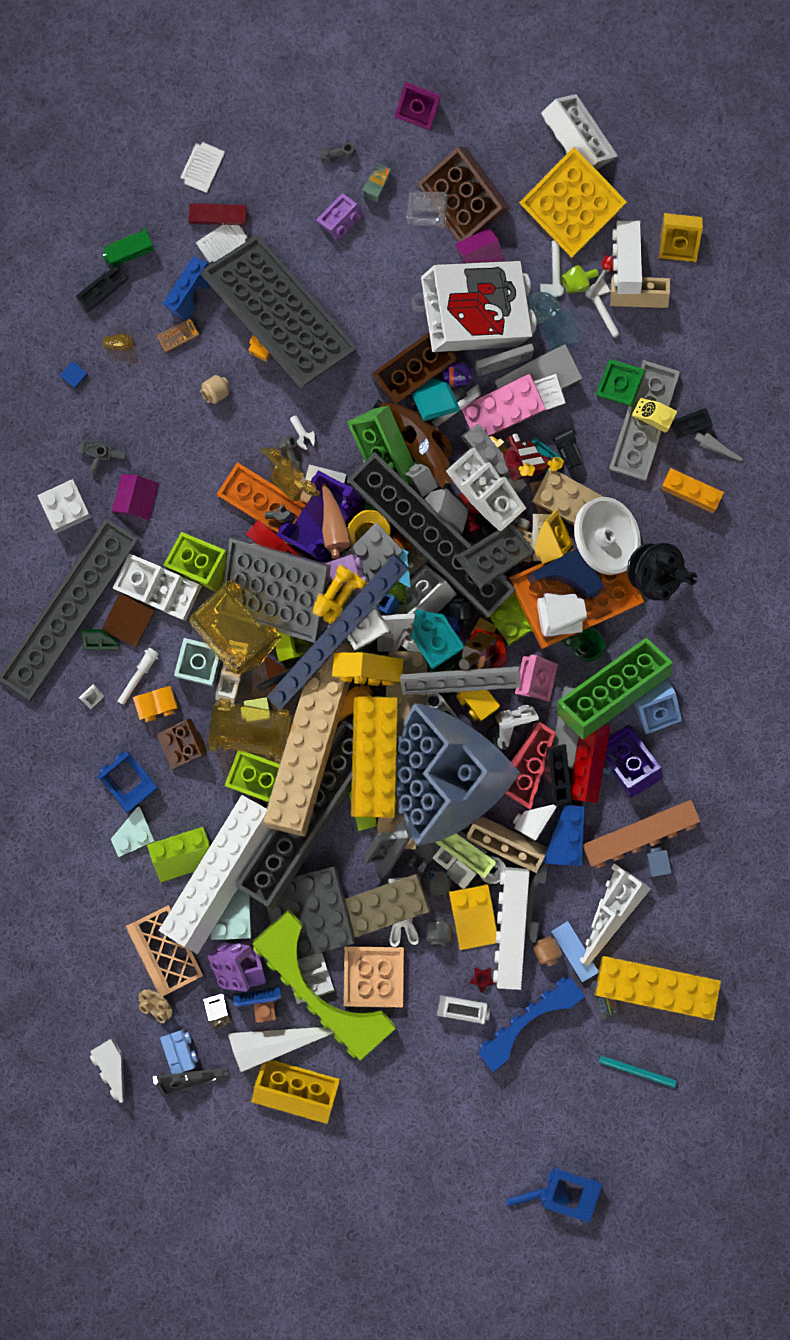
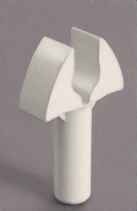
[290,416,315,450]

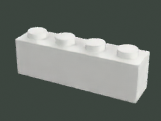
[612,221,642,294]

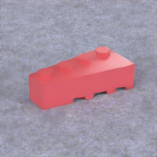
[505,722,556,810]

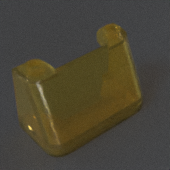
[189,580,282,674]
[206,699,292,763]

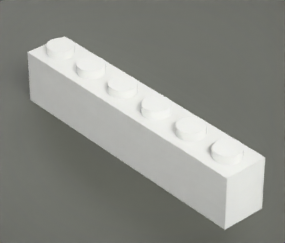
[493,867,529,990]

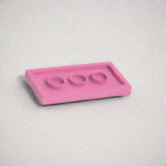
[461,374,546,437]

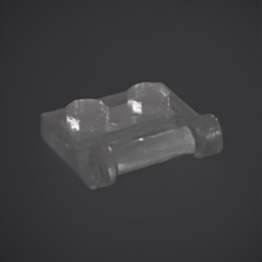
[406,191,448,228]

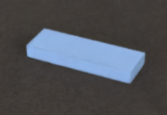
[551,921,599,982]

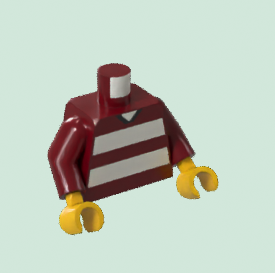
[503,434,564,481]

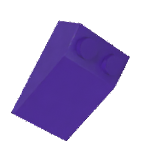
[605,725,663,798]

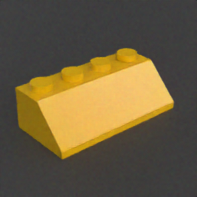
[251,1060,340,1124]

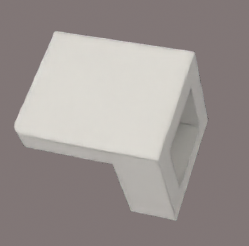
[446,859,476,889]

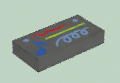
[591,980,620,1020]

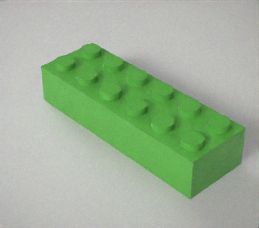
[557,638,673,739]

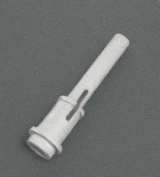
[118,648,159,705]

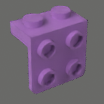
[207,942,252,992]

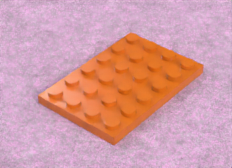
[508,547,644,649]

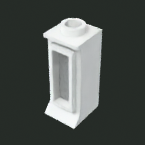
[437,995,490,1024]

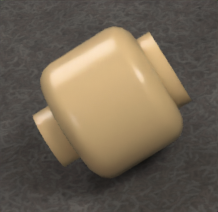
[200,375,230,404]

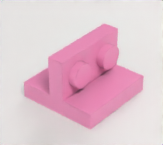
[515,655,558,702]

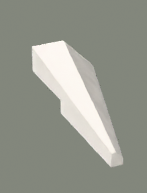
[580,864,651,966]
[228,1027,334,1072]

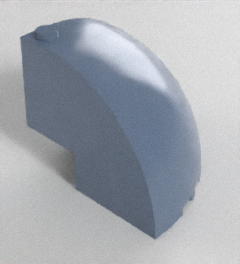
[395,703,520,845]

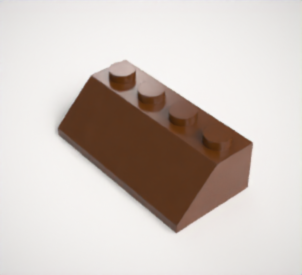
[371,332,457,404]

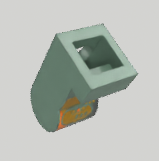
[362,163,392,203]

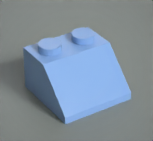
[634,679,682,734]

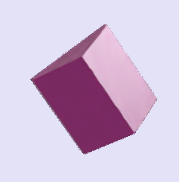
[395,81,441,130]
[454,228,506,264]
[112,474,159,520]

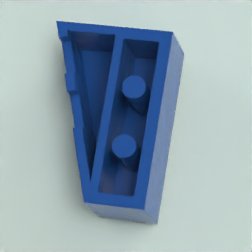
[541,805,584,866]

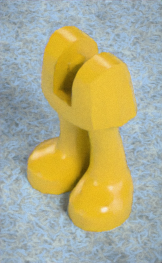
[313,564,368,624]

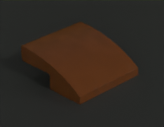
[102,593,155,647]

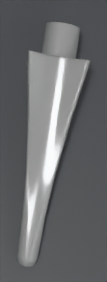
[694,432,743,462]

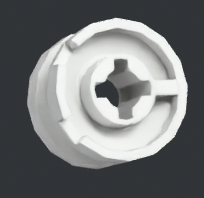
[479,856,506,884]

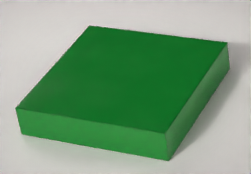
[596,359,646,407]

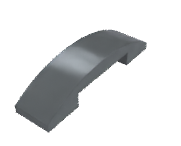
[526,864,548,943]

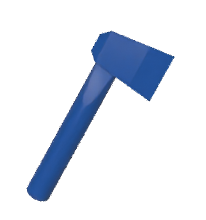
[506,1181,570,1206]

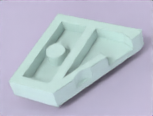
[111,807,155,857]

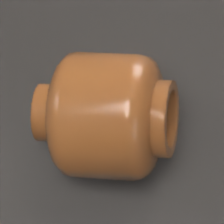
[533,936,562,967]

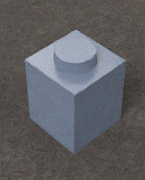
[646,847,671,877]

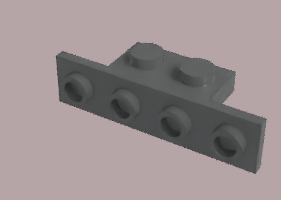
[363,821,412,881]

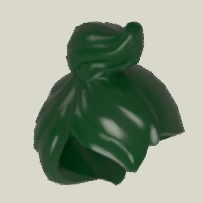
[561,628,607,662]

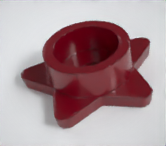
[469,967,495,992]

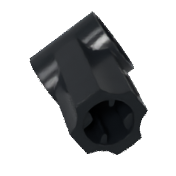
[552,428,584,470]

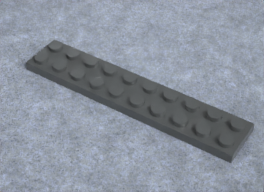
[0,518,139,701]

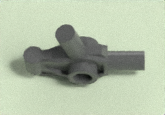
[78,440,126,474]

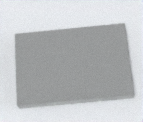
[475,343,534,377]

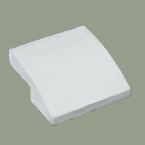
[292,952,335,1004]

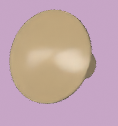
[139,990,172,1023]

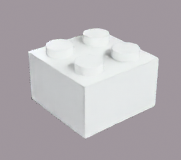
[37,479,92,533]

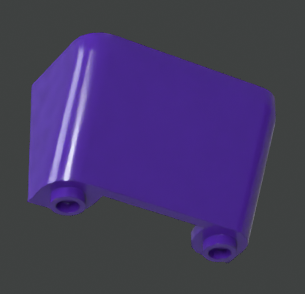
[277,470,366,564]

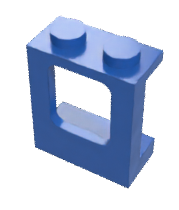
[97,751,159,813]
[540,1166,602,1223]

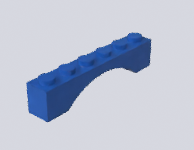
[478,976,585,1072]

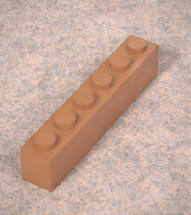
[582,800,701,869]

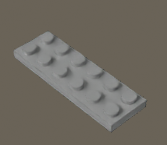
[609,360,680,481]
[321,523,404,634]

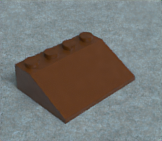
[417,147,511,242]

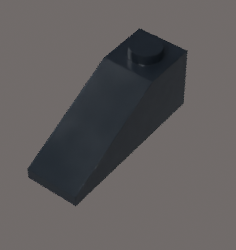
[543,744,572,805]

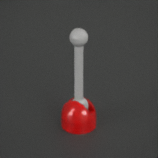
[586,256,614,299]

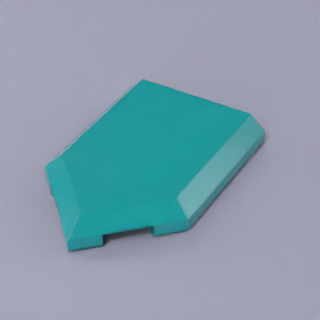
[412,378,460,421]
[411,609,464,669]

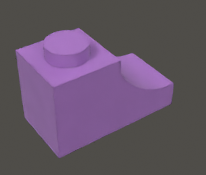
[237,939,266,987]

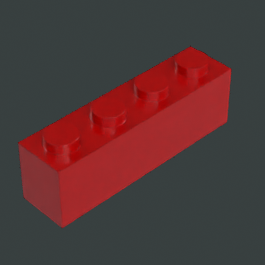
[571,725,611,804]

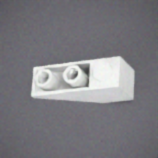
[90,1038,125,1103]

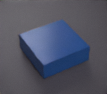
[60,361,88,389]

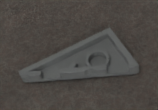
[153,1068,229,1097]

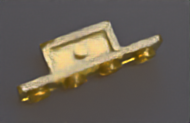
[260,447,320,501]

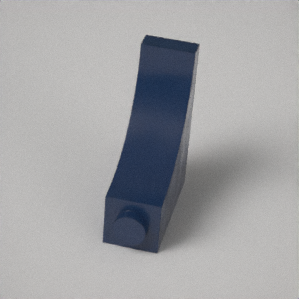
[527,548,604,599]

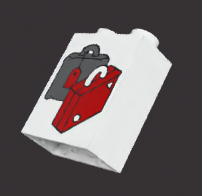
[421,261,536,352]

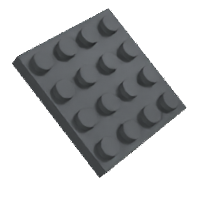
[266,866,355,958]

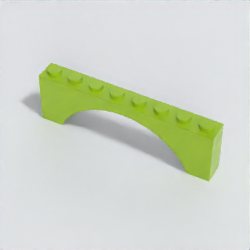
[253,909,396,1060]

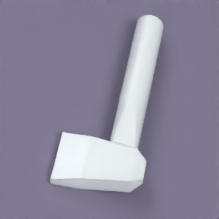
[540,240,564,299]
[585,279,619,337]
[432,384,481,427]

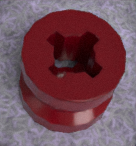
[463,514,482,536]

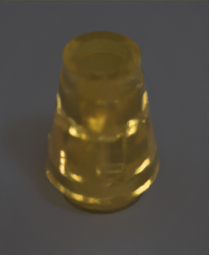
[102,332,132,352]

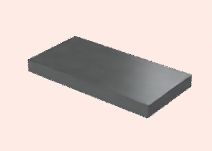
[456,522,535,589]

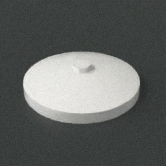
[574,497,641,575]

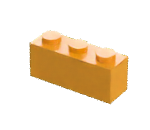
[660,468,724,513]

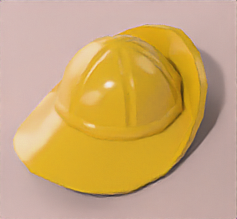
[347,510,391,548]

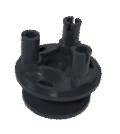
[627,543,698,601]

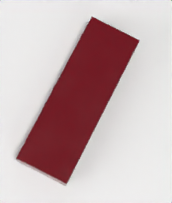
[189,203,248,225]

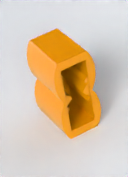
[133,686,179,722]

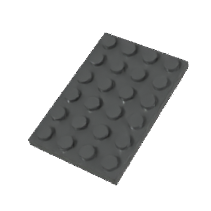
[219,537,331,643]

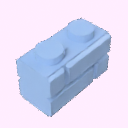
[160,1029,198,1074]

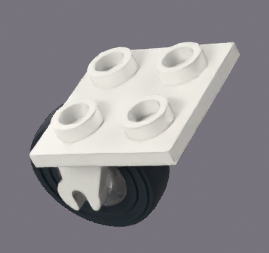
[485,705,539,757]

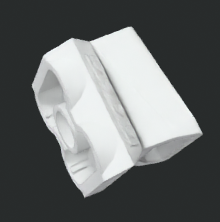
[537,593,587,636]

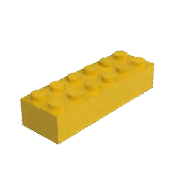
[351,697,397,818]
[594,956,721,1020]

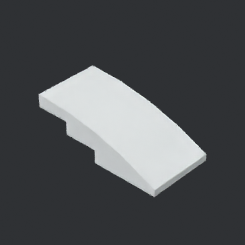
[446,448,526,531]
[113,554,202,621]

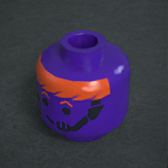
[444,362,471,388]

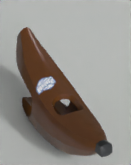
[373,399,453,489]

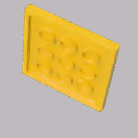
[519,147,628,258]

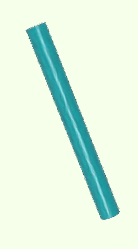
[599,1055,676,1088]

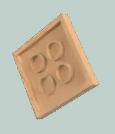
[344,946,404,1007]

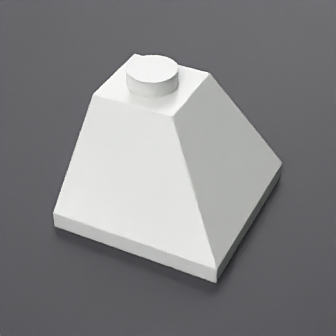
[513,805,556,841]

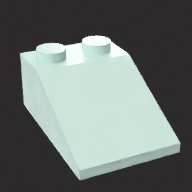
[211,888,252,940]

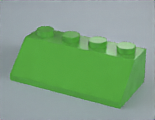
[347,406,415,484]

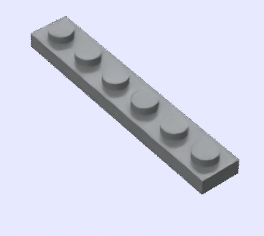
[400,667,521,695]

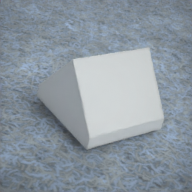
[79,684,105,709]

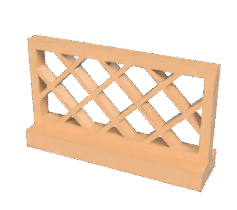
[126,905,203,997]

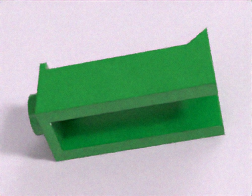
[102,227,154,268]

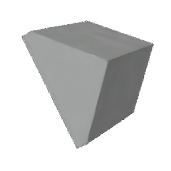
[423,488,469,535]

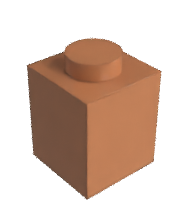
[253,1001,277,1023]

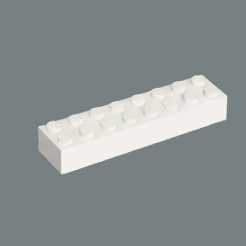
[159,795,272,954]

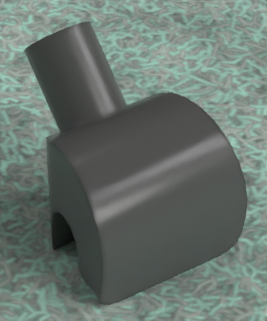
[265,505,295,526]

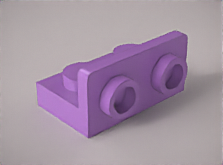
[316,193,363,241]

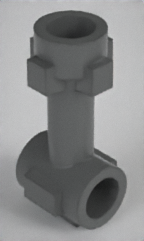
[319,142,356,163]
[278,436,302,473]

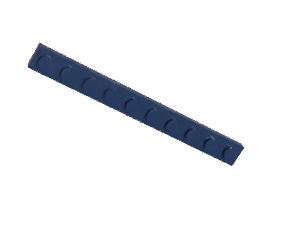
[267,555,410,711]

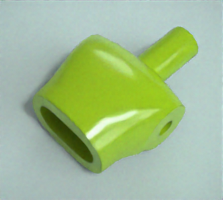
[561,265,599,294]

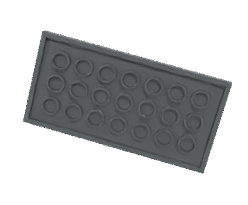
[200,235,357,389]

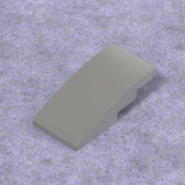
[494,345,582,391]

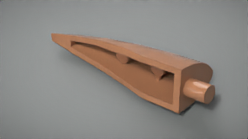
[322,483,350,559]

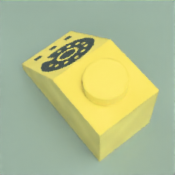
[632,398,677,433]

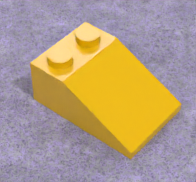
[449,885,497,950]

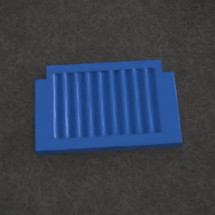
[233,987,281,1007]

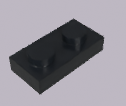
[670,408,713,440]

